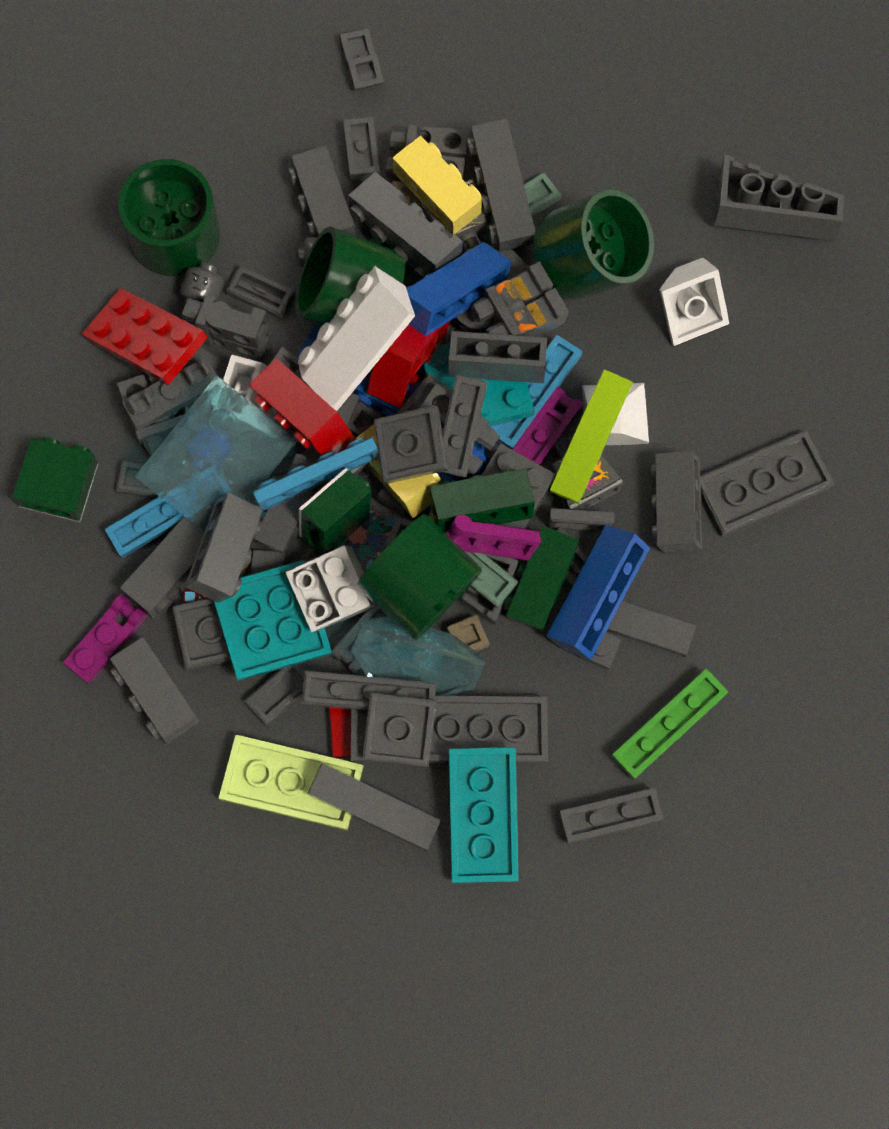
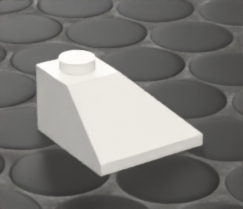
[659,258,729,346]
[582,383,649,446]

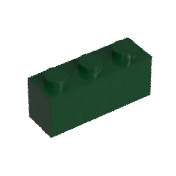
[430,469,535,533]
[504,526,579,632]

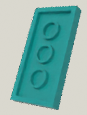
[449,747,519,883]

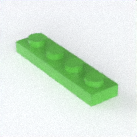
[611,668,729,780]

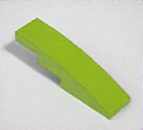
[549,369,633,504]

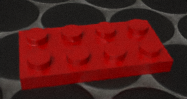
[82,288,208,385]

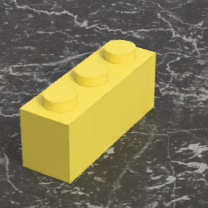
[392,136,482,235]
[356,424,441,518]

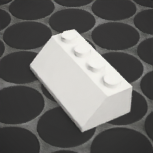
[298,266,415,411]

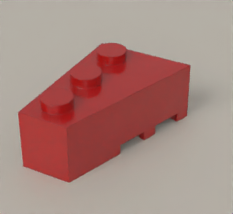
[367,321,450,409]
[249,358,356,458]

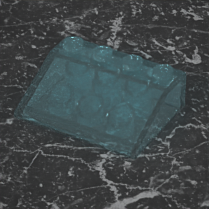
[135,375,297,532]

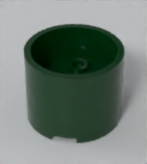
[118,159,220,276]
[534,189,654,299]
[295,226,405,325]
[356,514,482,640]

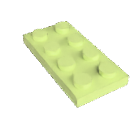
[219,735,364,831]

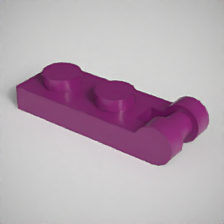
[512,387,584,466]
[446,515,541,560]
[63,594,147,685]

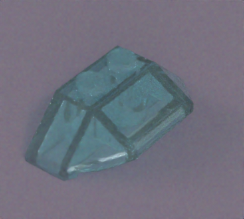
[351,617,487,696]

